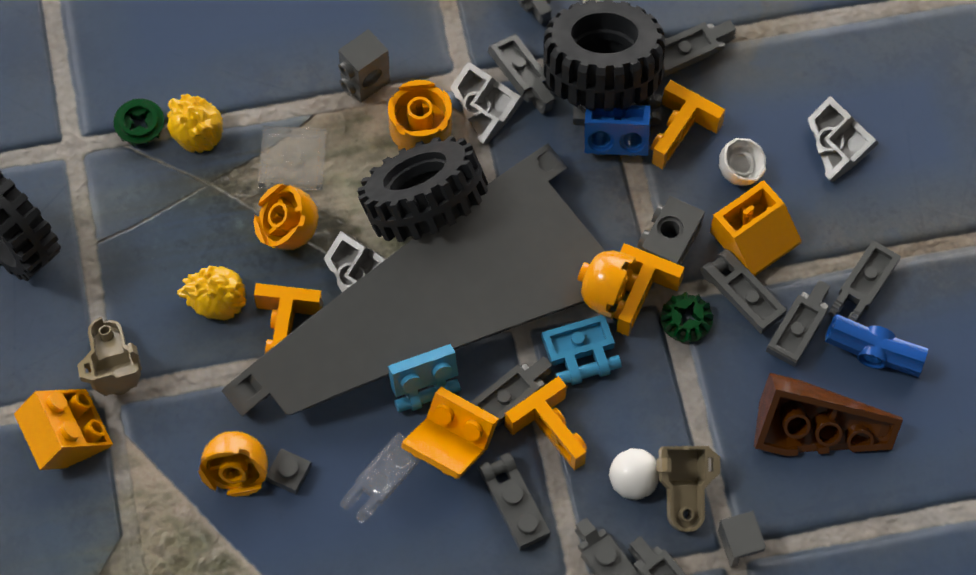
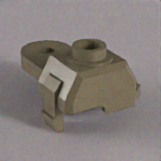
[77,317,142,396]
[656,446,720,532]

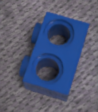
[584,105,651,156]

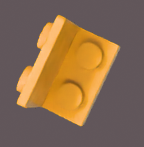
[401,387,499,479]

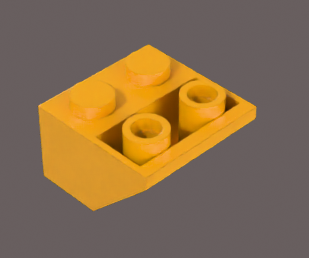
[710,180,802,276]
[14,389,113,470]

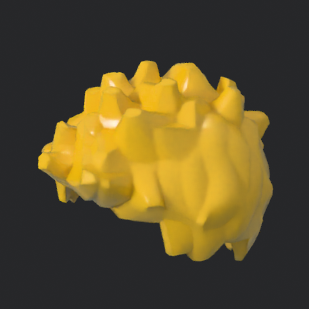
[167,93,223,153]
[177,266,246,320]

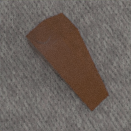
[754,373,903,456]

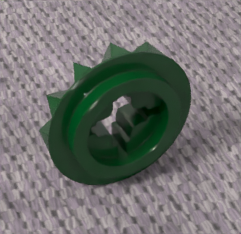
[113,99,165,147]
[661,292,714,343]

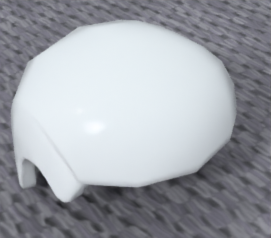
[719,138,766,186]
[609,448,659,500]

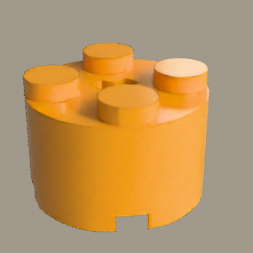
[388,80,452,150]

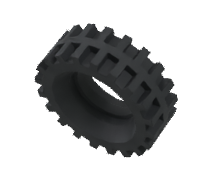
[357,136,488,242]
[0,171,61,281]

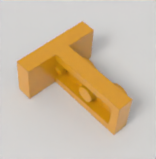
[650,80,726,169]
[614,243,685,336]
[254,283,323,353]
[505,376,587,471]

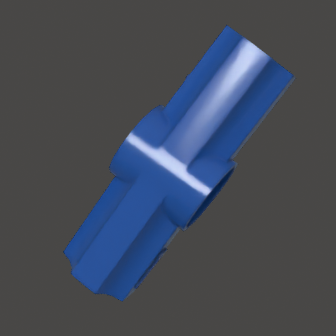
[825,314,928,377]

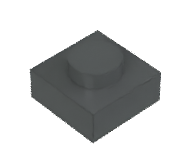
[266,448,312,495]

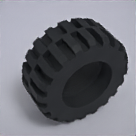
[543,0,665,111]

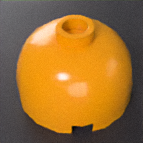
[254,184,319,250]
[577,250,636,319]
[198,431,268,496]

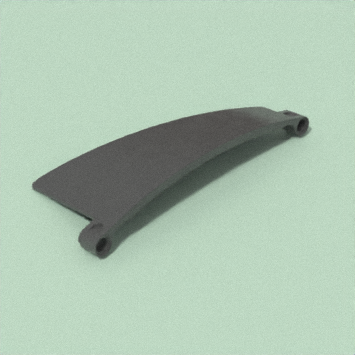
[222,144,605,417]

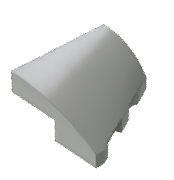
[450,61,524,145]
[808,96,879,182]
[324,231,386,292]

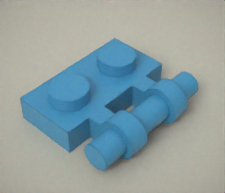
[541,315,622,386]
[388,344,461,413]

